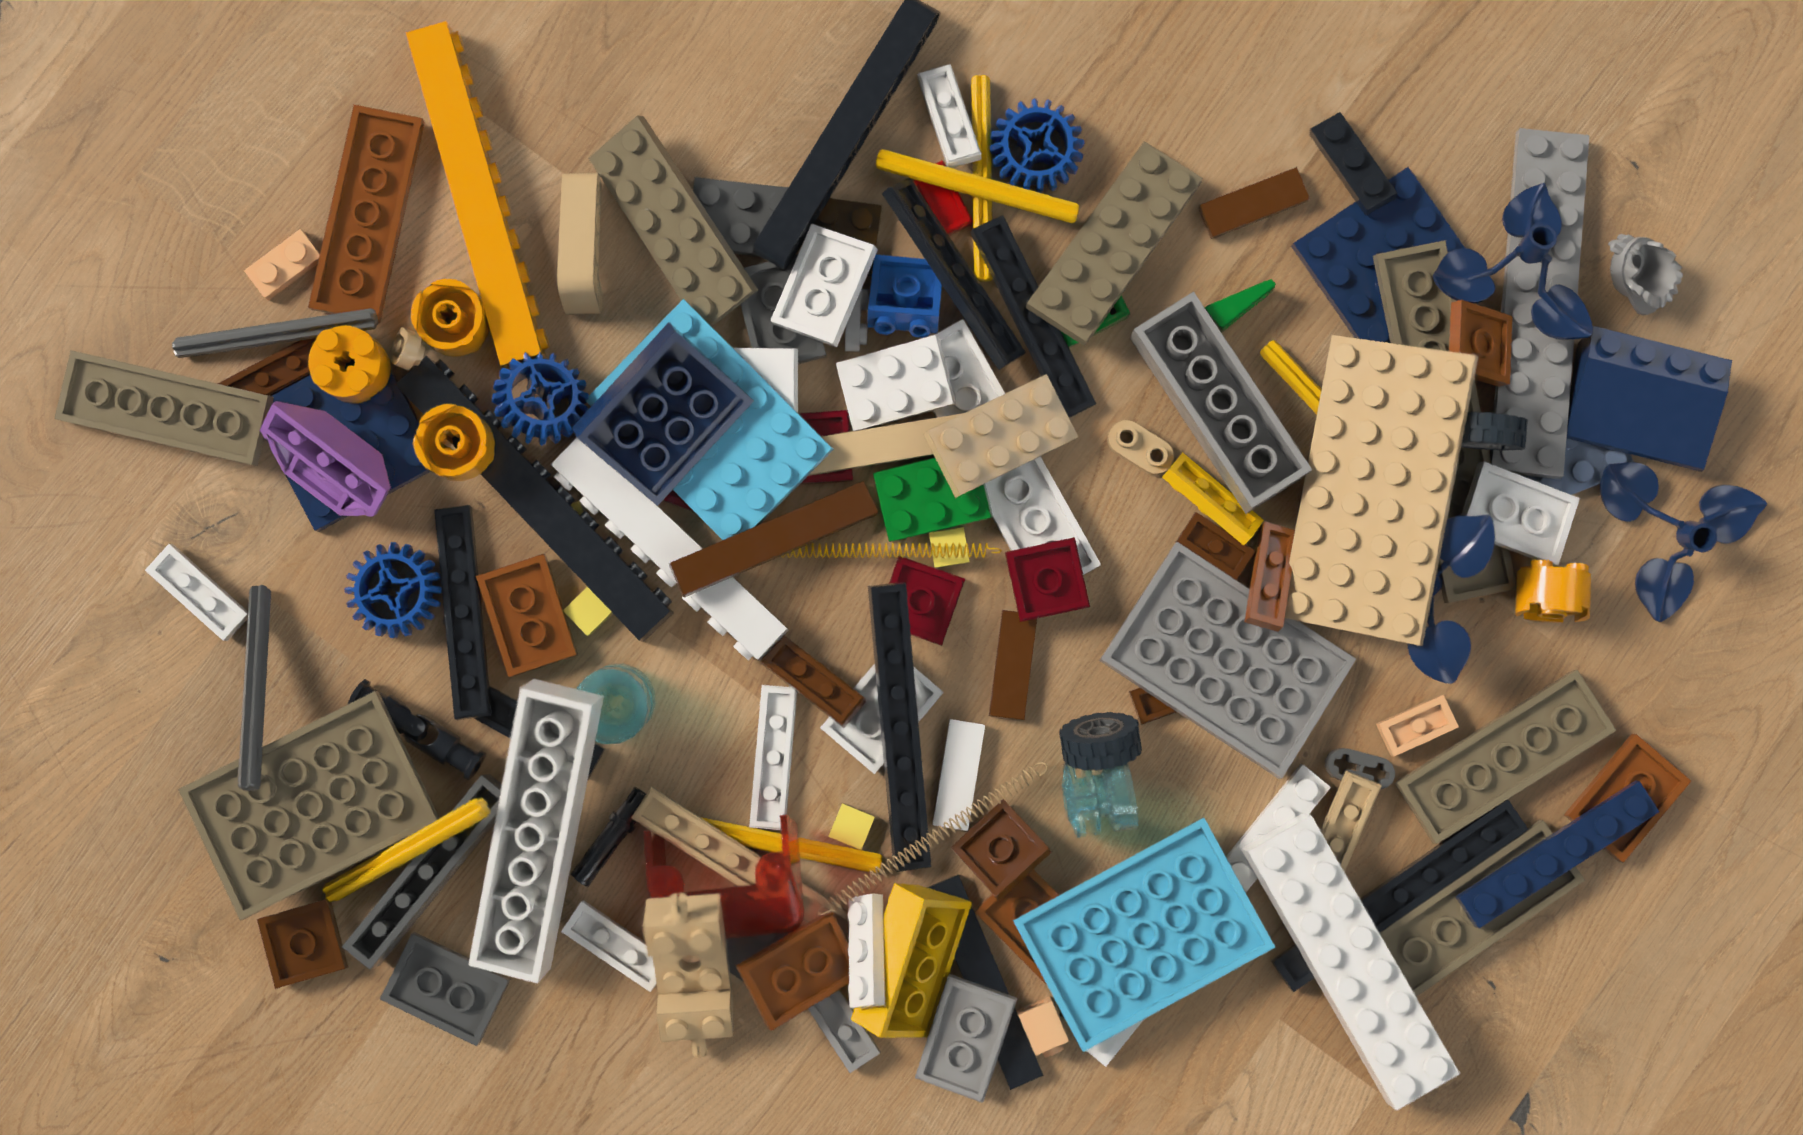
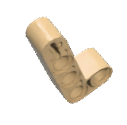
[557,173,603,315]

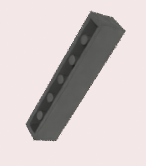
[342,774,502,970]

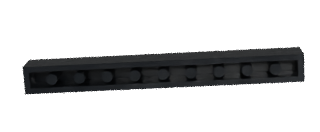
[395,355,674,642]

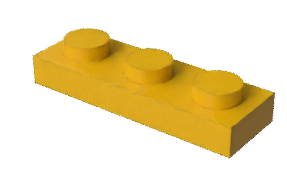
[1162,452,1264,545]

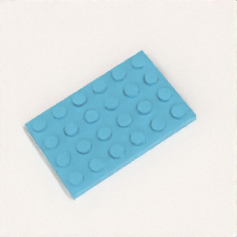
[585,299,834,540]
[1013,818,1275,1052]

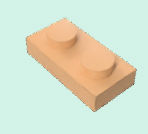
[244,229,320,301]
[1376,695,1459,757]

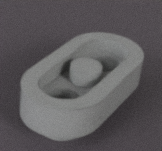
[845,289,869,352]

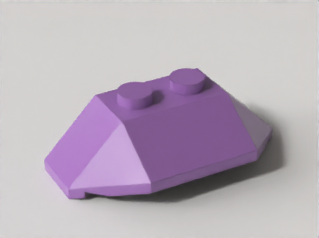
[260,401,391,516]

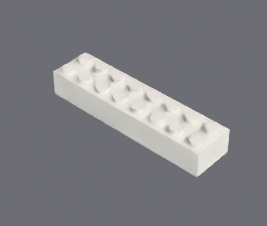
[469,679,604,983]
[1241,813,1460,1111]

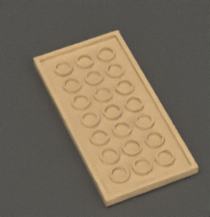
[1285,335,1478,646]

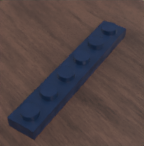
[1455,781,1659,929]

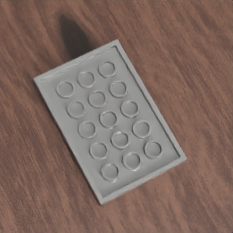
[1099,542,1356,779]

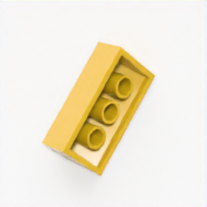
[851,883,972,1038]

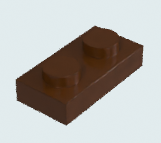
[1175,512,1255,580]

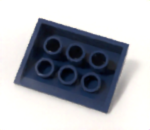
[572,322,754,506]
[1567,326,1732,472]

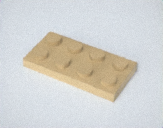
[923,374,1078,498]

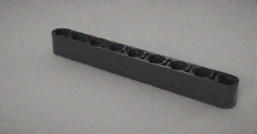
[752,0,940,270]

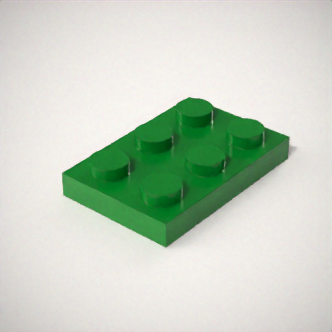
[873,458,993,542]

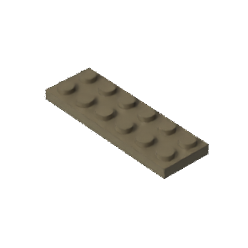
[588,116,758,327]
[1026,141,1203,346]
[54,350,274,466]
[1395,670,1617,844]
[1379,820,1585,997]

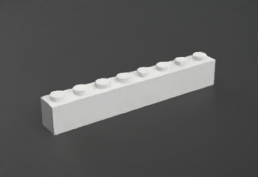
[551,437,789,661]

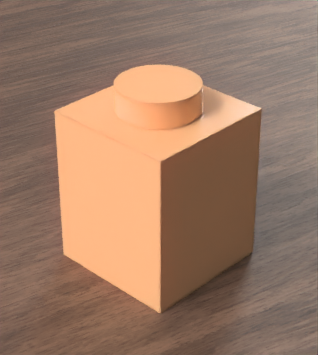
[1017,997,1069,1057]

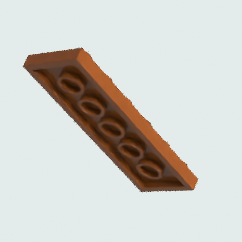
[308,104,425,324]

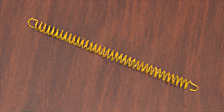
[781,542,1002,558]

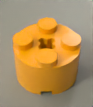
[411,279,490,357]
[308,326,391,403]
[413,404,495,481]
[1515,560,1591,623]

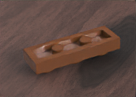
[1244,521,1295,632]

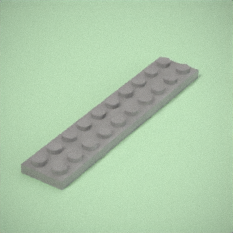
[1490,128,1590,479]

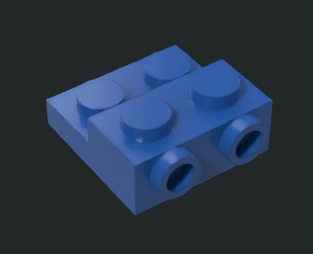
[867,255,942,338]

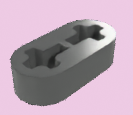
[1325,748,1395,789]

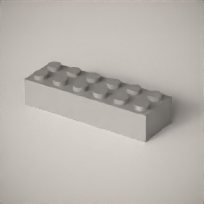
[1130,292,1312,514]

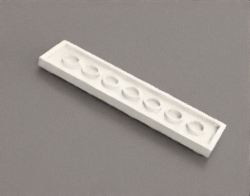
[933,319,1101,575]

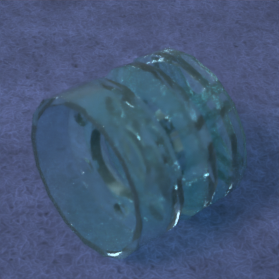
[576,663,656,745]
[1061,764,1138,838]

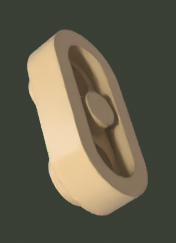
[389,327,425,370]
[1107,420,1174,475]

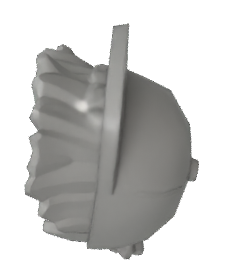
[1608,234,1683,316]

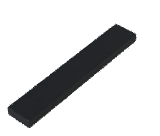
[882,178,1026,370]
[970,215,1097,418]
[434,505,492,720]
[927,874,1044,1090]

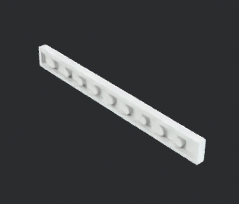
[1077,764,1331,1067]

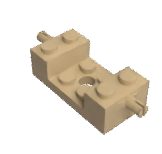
[643,893,734,1058]

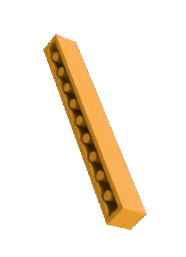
[406,21,550,369]

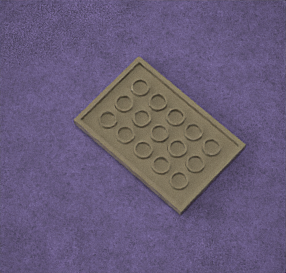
[178,691,440,920]

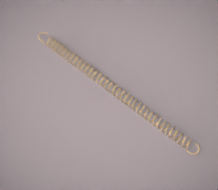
[818,762,1048,915]

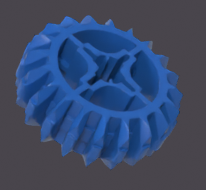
[990,98,1085,193]
[492,352,589,446]
[344,542,442,638]

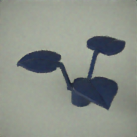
[1433,183,1593,340]
[1600,462,1767,622]
[1408,515,1495,684]

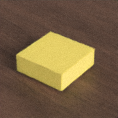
[929,527,970,568]
[563,587,613,636]
[828,803,875,850]

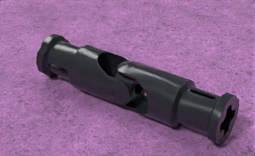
[348,679,486,780]

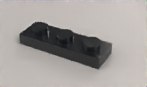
[1309,112,1397,216]

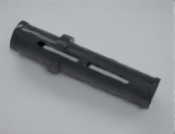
[570,787,646,887]

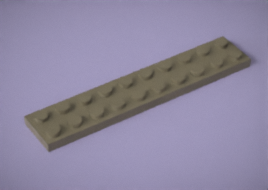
[1373,240,1516,603]

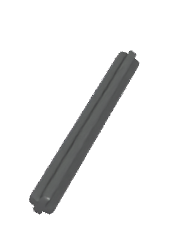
[172,308,378,358]
[238,585,271,791]

